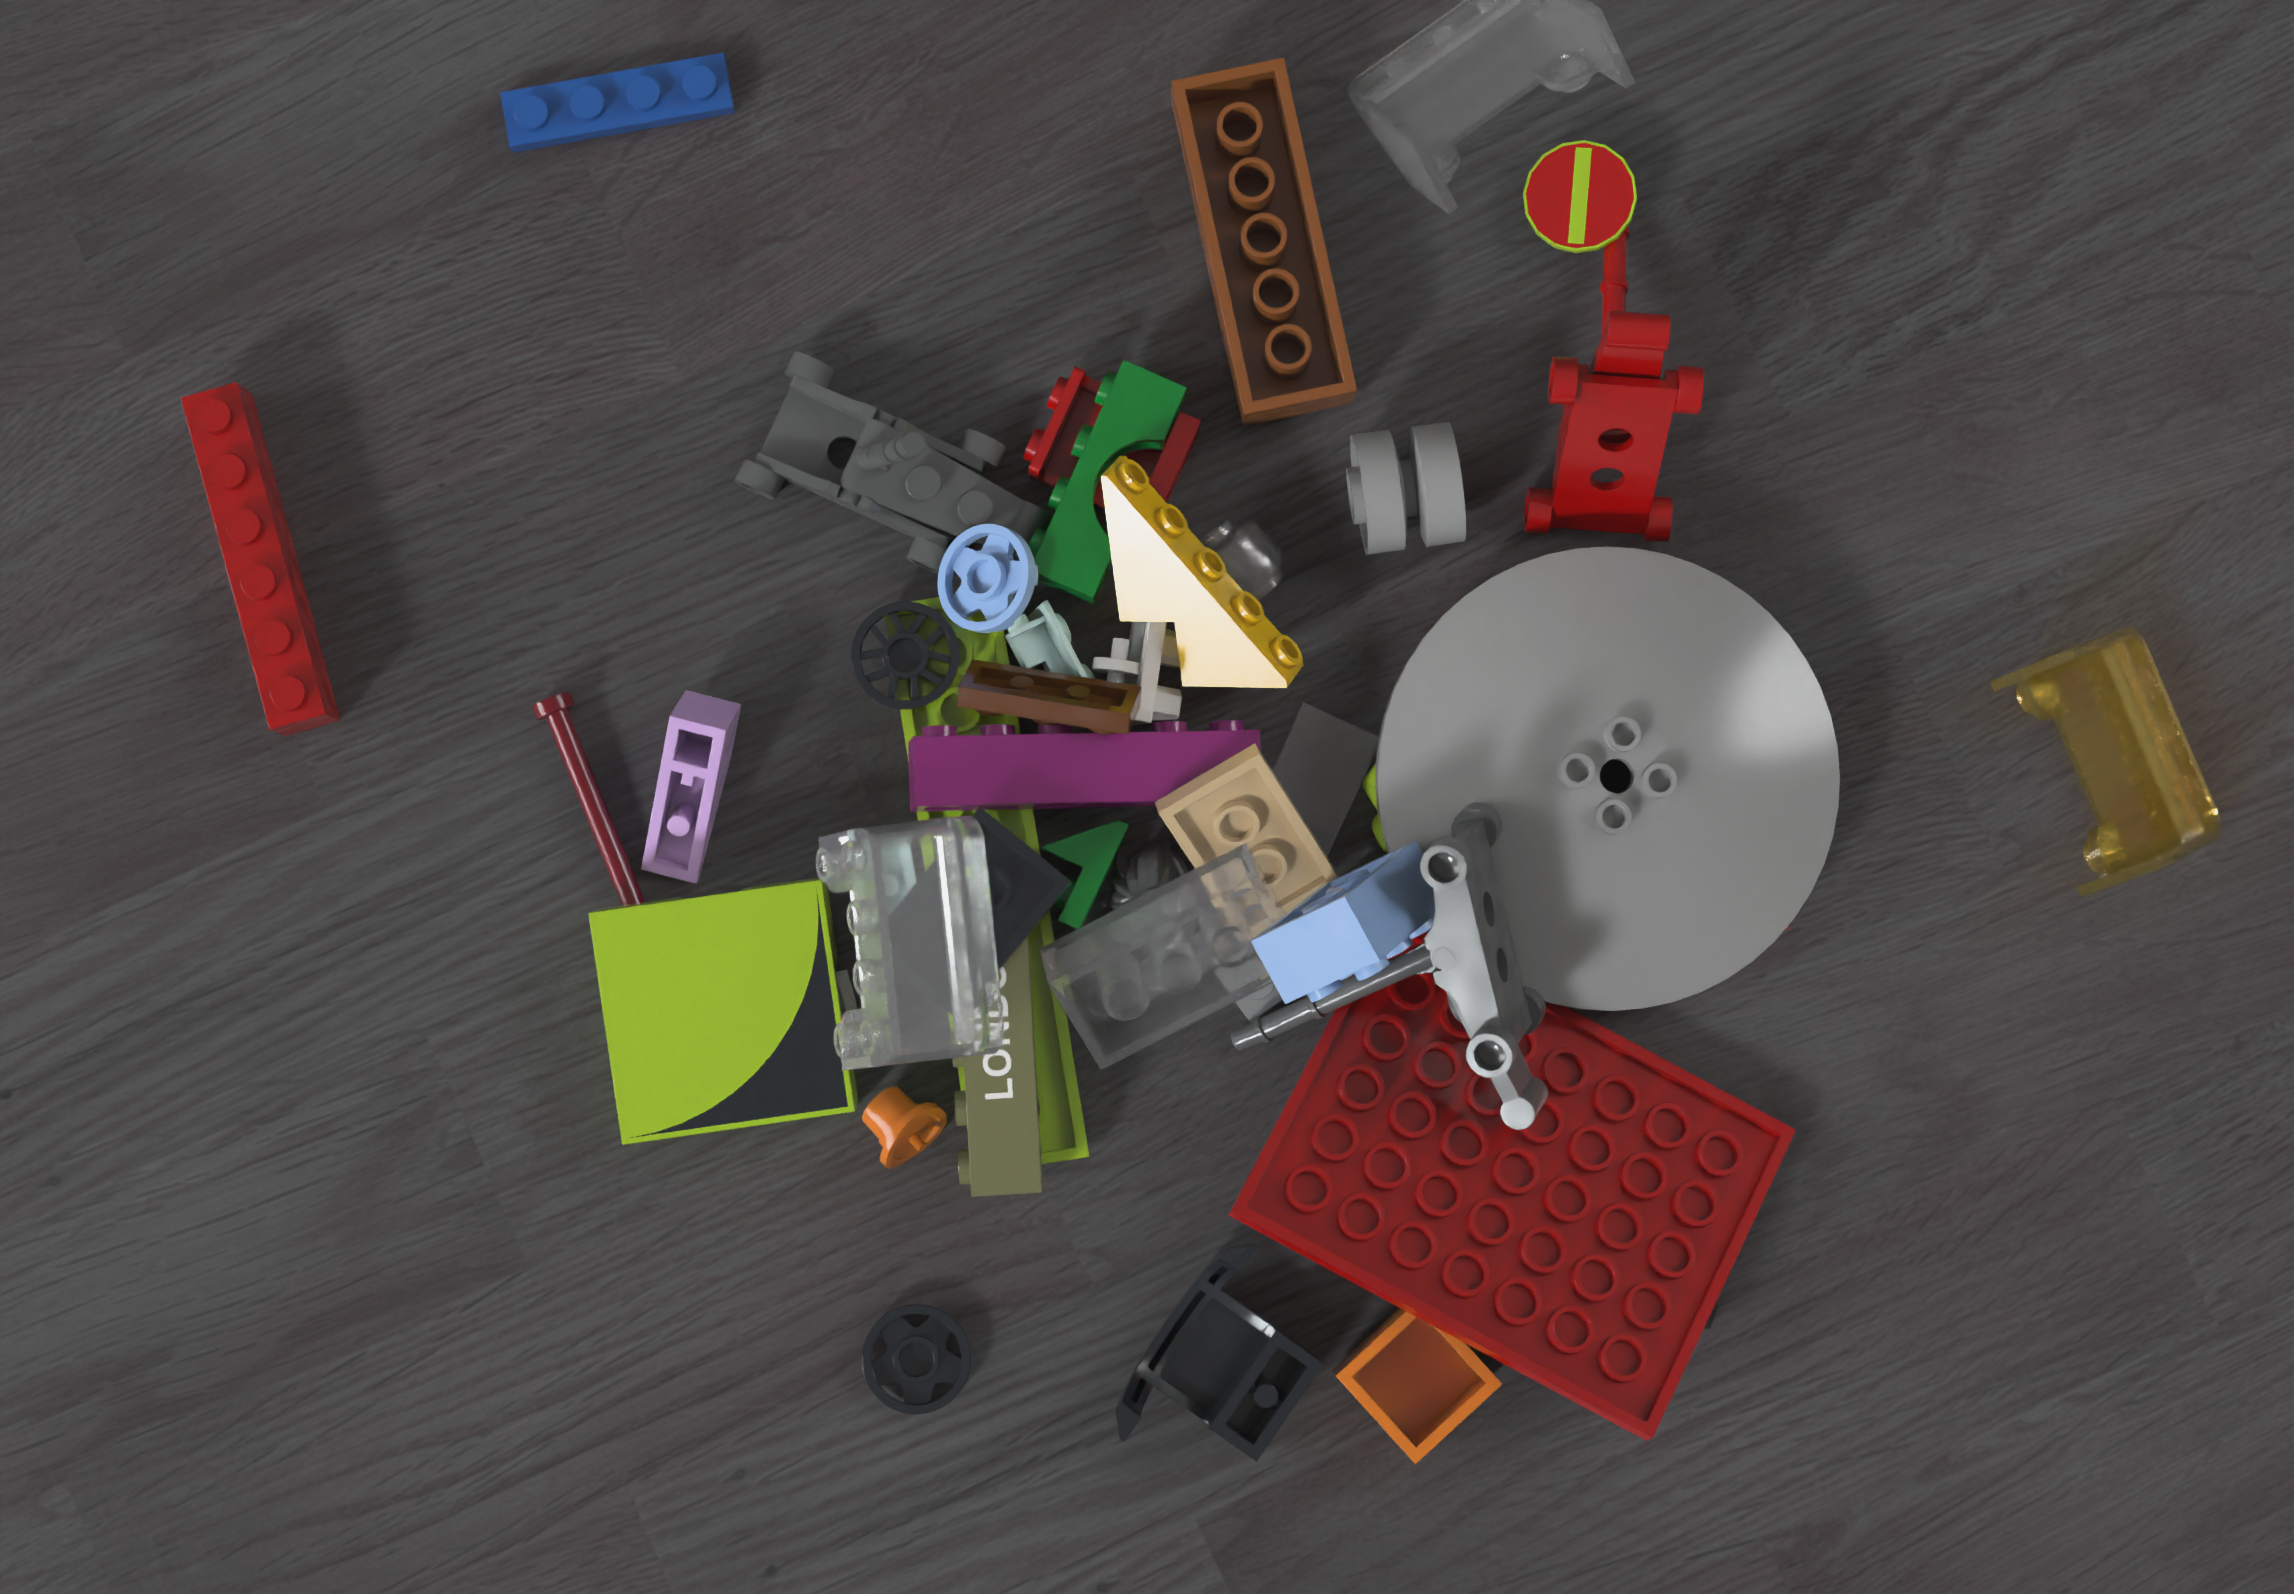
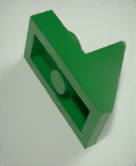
[1041,820,1129,932]

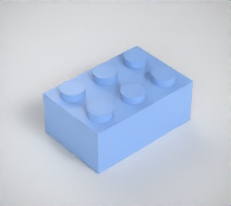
[1251,840,1435,1004]

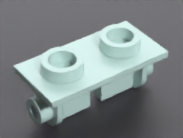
[1005,600,1095,679]

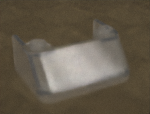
[1347,0,1635,214]

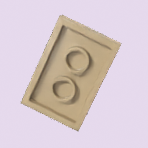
[1154,743,1339,941]

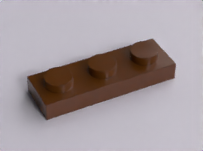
[957,659,1142,735]

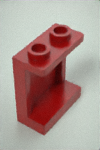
[1023,366,1201,512]

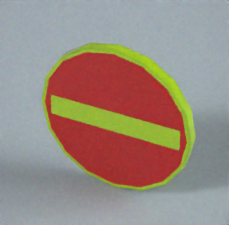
[1523,140,1637,253]

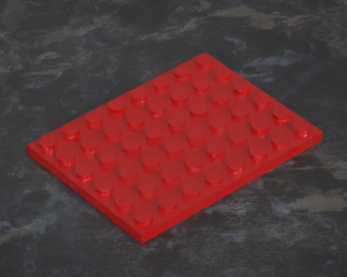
[1228,932,1796,1441]

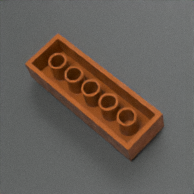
[1171,57,1357,427]

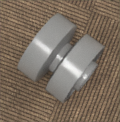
[1346,421,1466,555]

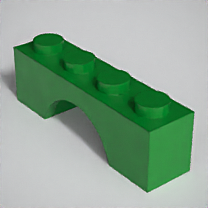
[1029,360,1187,605]

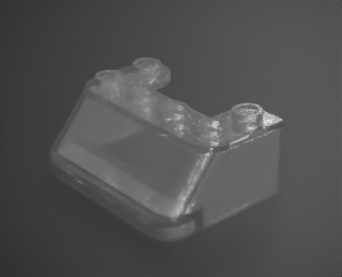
[816,816,1004,1071]

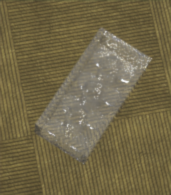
[1040,843,1286,1070]

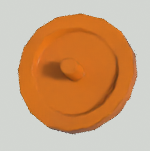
[862,1086,947,1169]

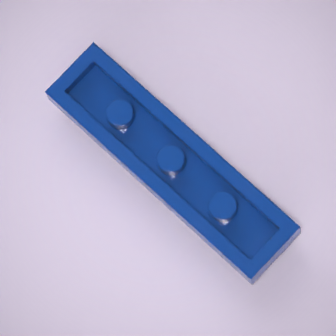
[500,53,735,153]

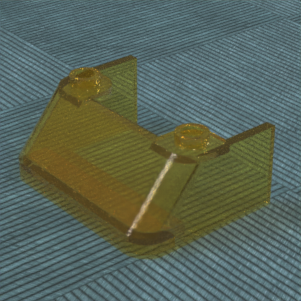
[1989,626,2221,898]

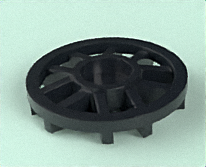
[851,601,960,710]

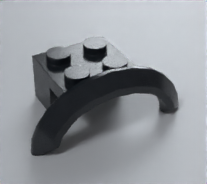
[1115,1244,1324,1462]

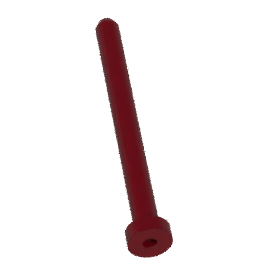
[532,692,645,905]

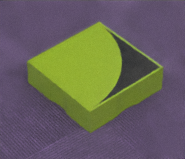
[588,876,859,1145]

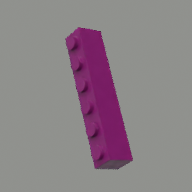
[908,720,1261,812]

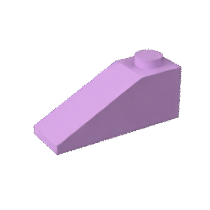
[641,690,741,884]

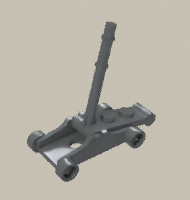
[734,351,1051,575]
[1231,802,1548,1130]

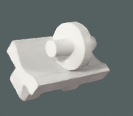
[1092,622,1182,725]

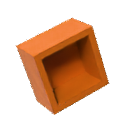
[1332,1308,1502,1464]

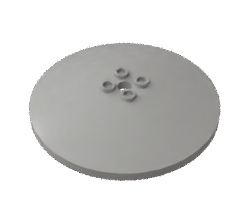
[1375,546,1840,1011]

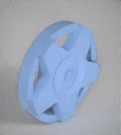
[937,524,1038,633]

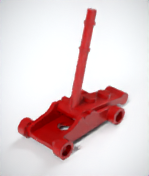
[1524,227,1704,543]

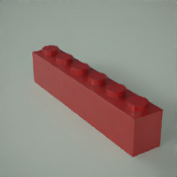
[181,382,341,736]

